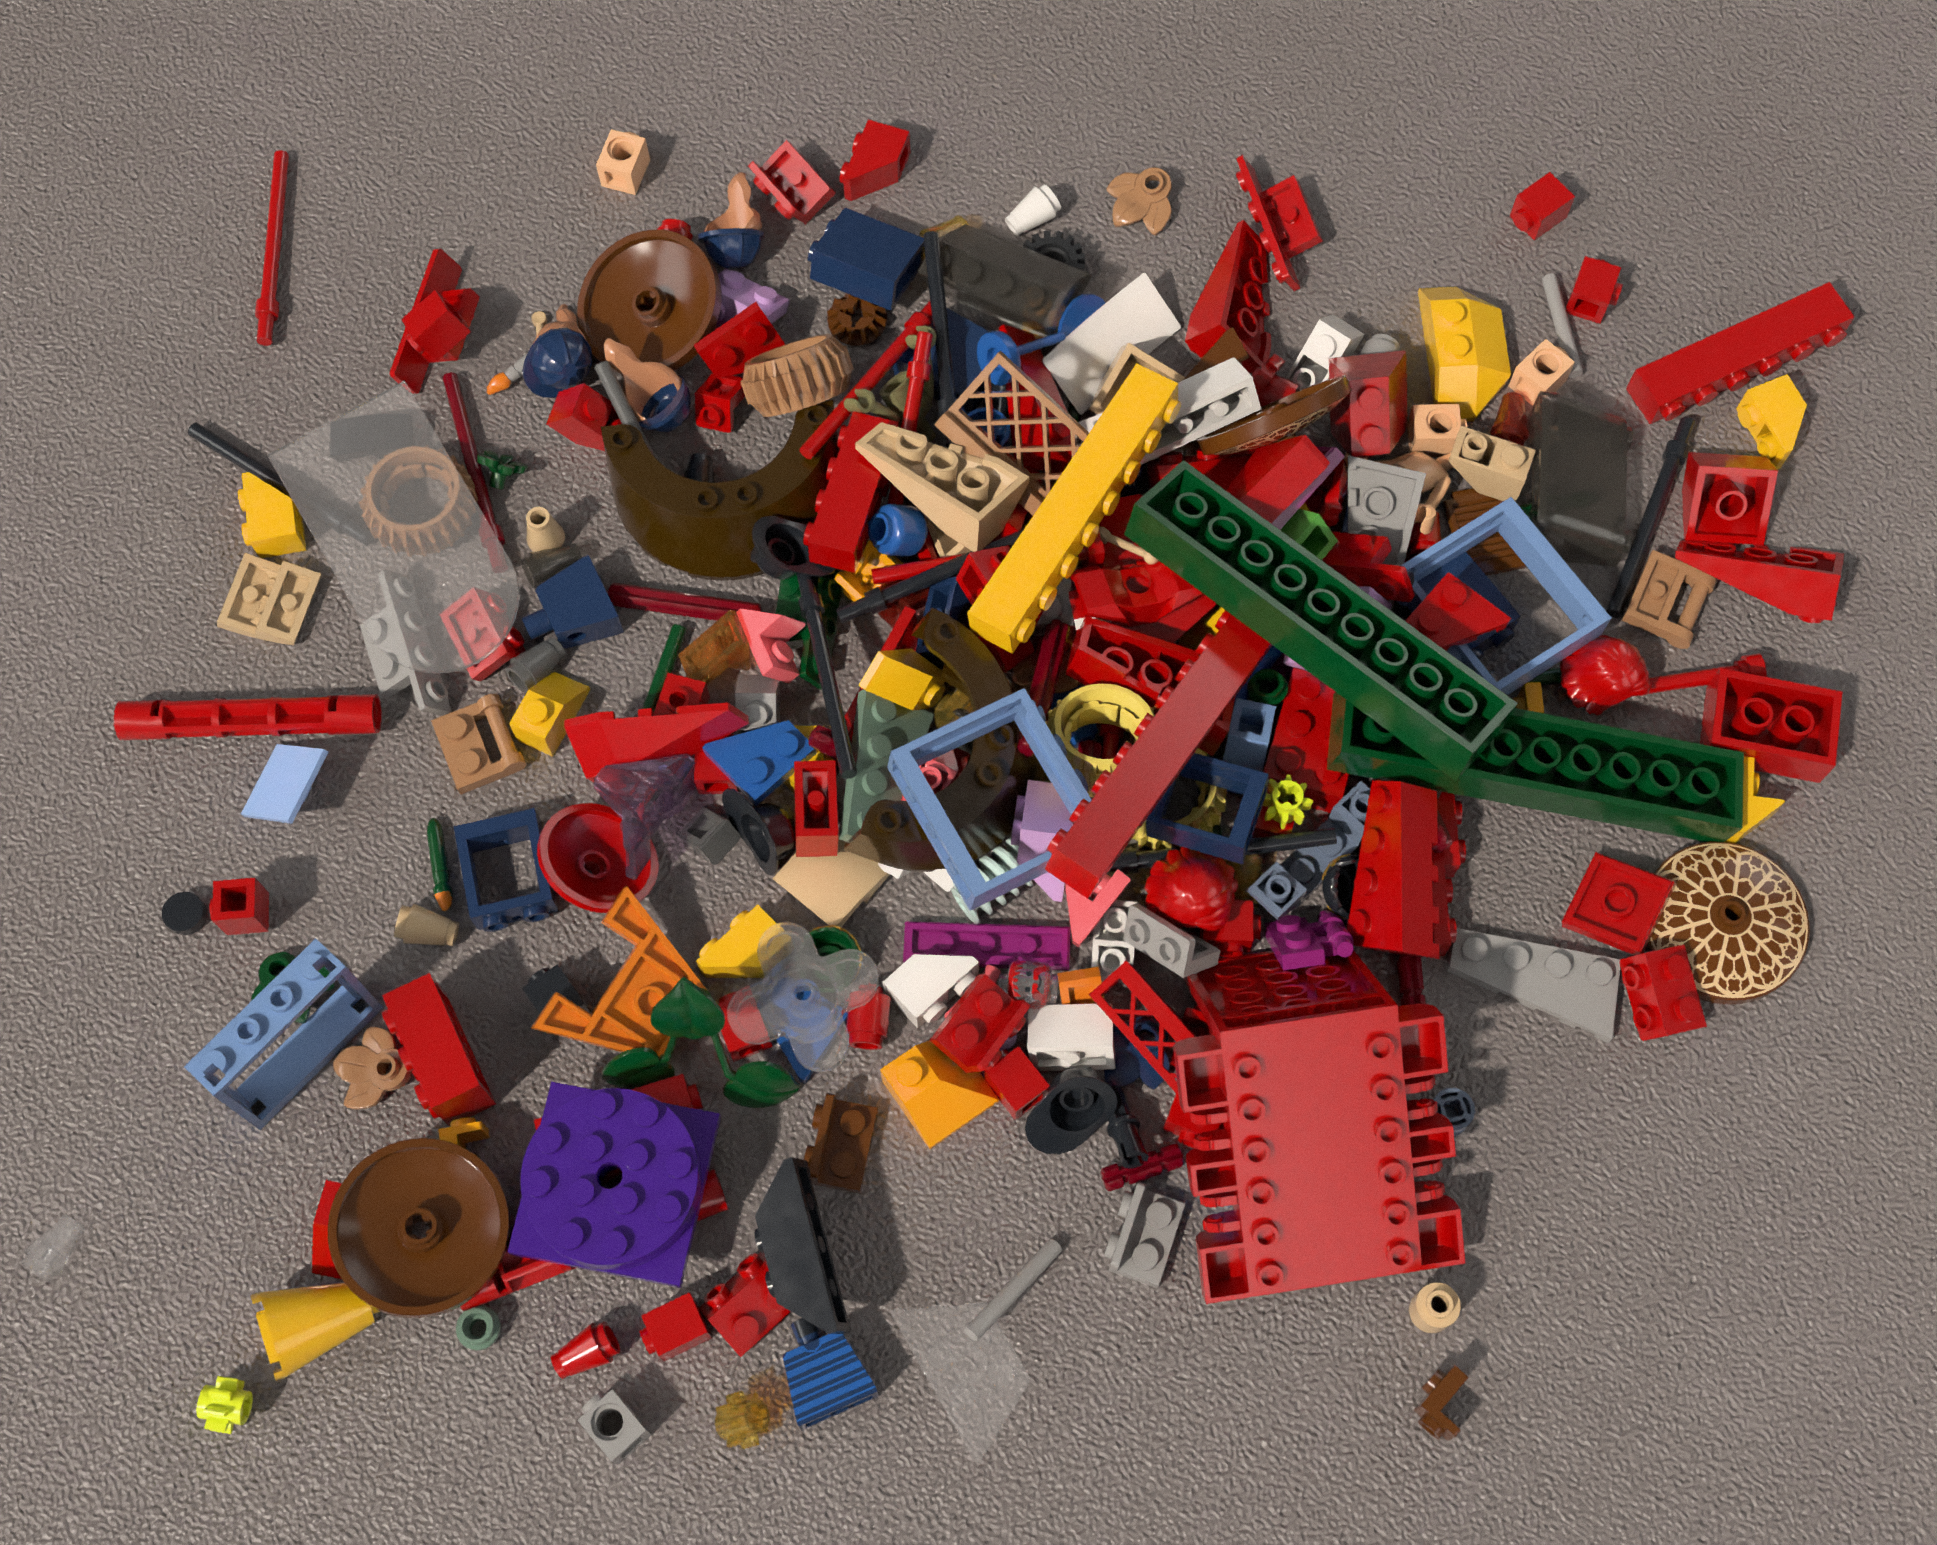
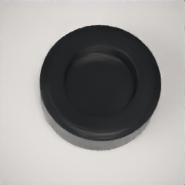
[162,892,207,935]

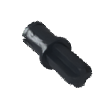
[1106,1086,1149,1169]

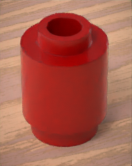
[846,985,891,1050]

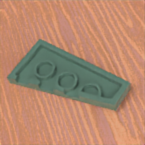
[839,689,934,842]

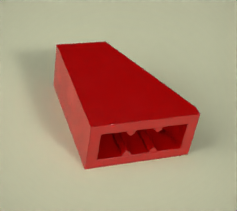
[1226,434,1330,523]

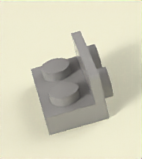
[1104,1182,1186,1288]

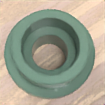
[456,1305,501,1351]

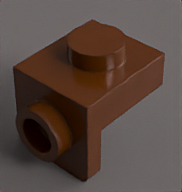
[1413,1365,1469,1441]

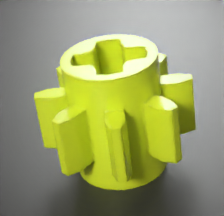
[1263,774,1313,829]
[196,1376,253,1434]

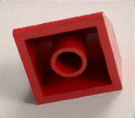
[1682,452,1778,545]

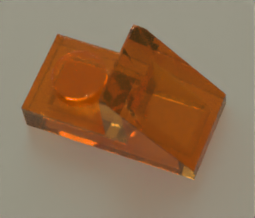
[678,610,750,685]

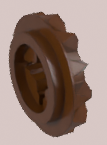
[827,293,887,346]

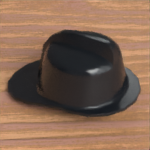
[750,516,836,580]
[722,788,796,876]
[1025,1067,1118,1154]

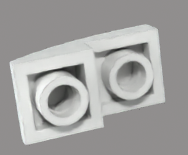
[1091,900,1137,984]

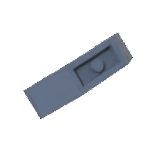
[1247,781,1370,920]

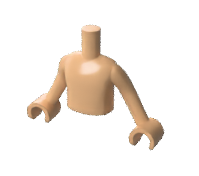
[1344,451,1454,534]

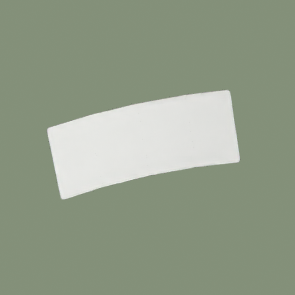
[1043,273,1181,415]

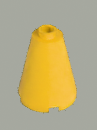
[251,1283,380,1381]

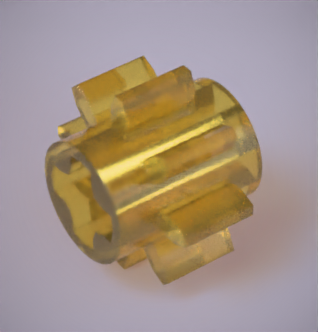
[715,1390,770,1449]

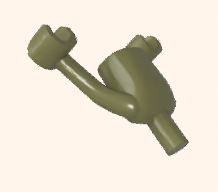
[844,326,936,442]

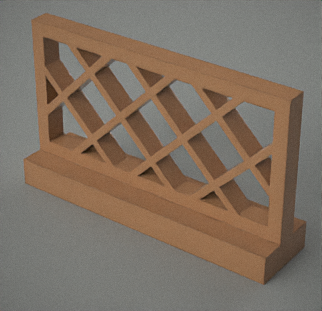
[934,351,1089,516]

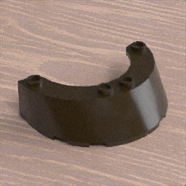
[601,400,839,581]
[843,608,1036,872]

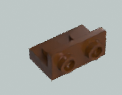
[804,1093,879,1194]

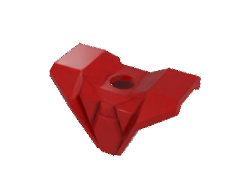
[1070,560,1203,627]

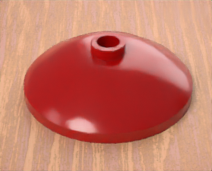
[537,803,659,913]

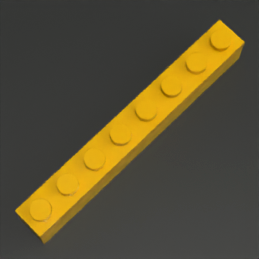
[967,363,1181,654]

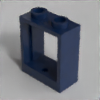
[1145,753,1269,864]
[454,808,559,932]

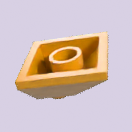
[880,1040,999,1149]

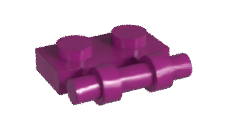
[1264,910,1354,971]

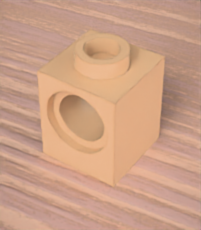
[596,129,650,195]
[1508,339,1575,409]
[1407,404,1467,457]

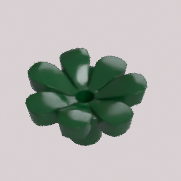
[477,450,528,490]

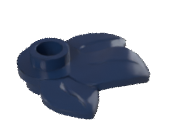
[1104,1016,1169,1090]

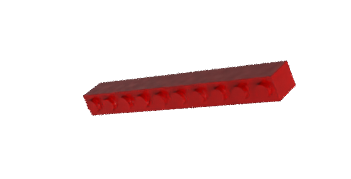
[1045,610,1273,899]

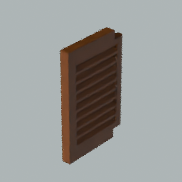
[1442,488,1526,576]

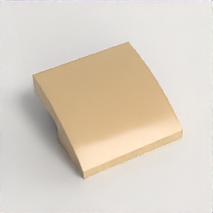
[217,553,321,645]
[772,830,890,927]

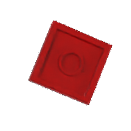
[1562,852,1675,955]

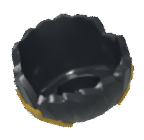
[1321,854,1359,919]

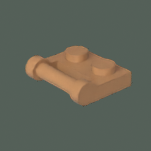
[1621,550,1717,649]
[431,693,526,795]

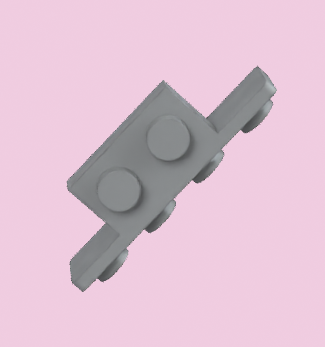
[360,570,451,716]

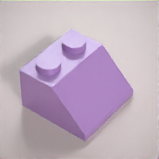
[1011,780,1073,902]

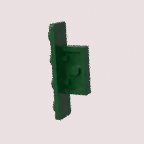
[776,569,843,690]

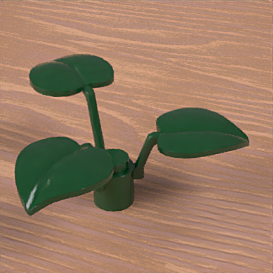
[602,977,800,1108]

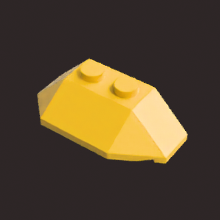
[1418,287,1511,422]

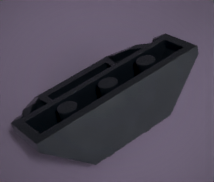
[754,1157,852,1334]

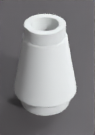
[1005,184,1061,237]

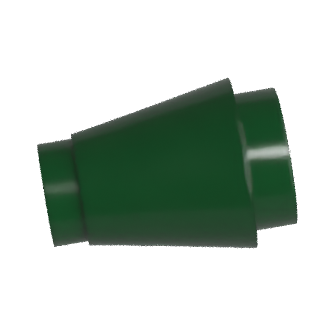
[1247,669,1288,720]

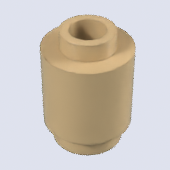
[1409,1283,1461,1333]

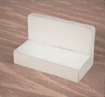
[1027,1003,1115,1071]

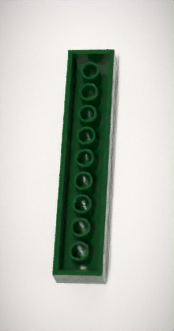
[1124,460,1518,781]
[1327,692,1744,842]

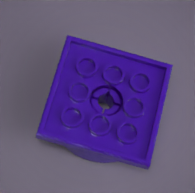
[507,1081,721,1288]

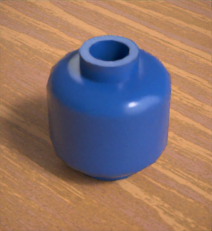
[868,504,928,556]

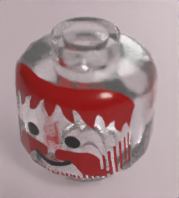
[999,960,1058,1016]

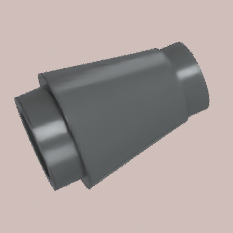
[506,637,566,693]

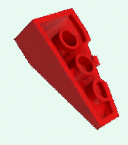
[999,324,1072,473]

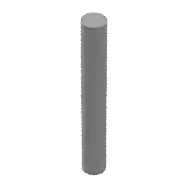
[1542,274,1583,378]
[964,1239,1062,1341]

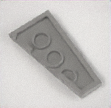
[1348,456,1426,611]
[1447,928,1620,1043]

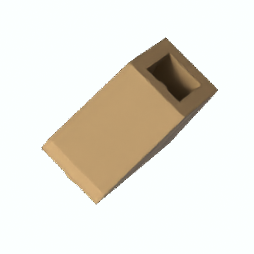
[1448,426,1536,502]

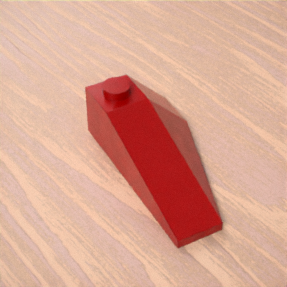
[1185,220,1272,374]
[1675,540,1845,623]
[564,702,749,793]

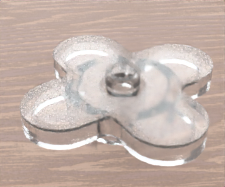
[727,922,879,1072]

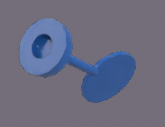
[977,294,1105,386]

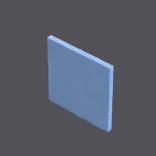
[241,744,328,824]

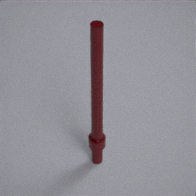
[442,372,509,574]

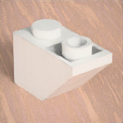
[1286,314,1364,390]
[883,954,979,1028]

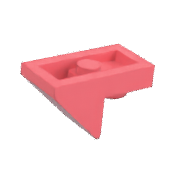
[735,609,806,684]
[1065,869,1131,948]

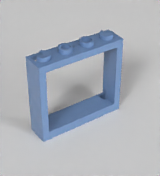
[1397,497,1611,695]
[887,688,1092,911]
[184,938,383,1130]

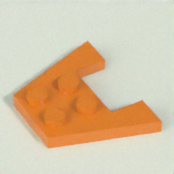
[531,886,707,1056]

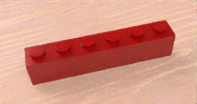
[1626,282,1855,424]

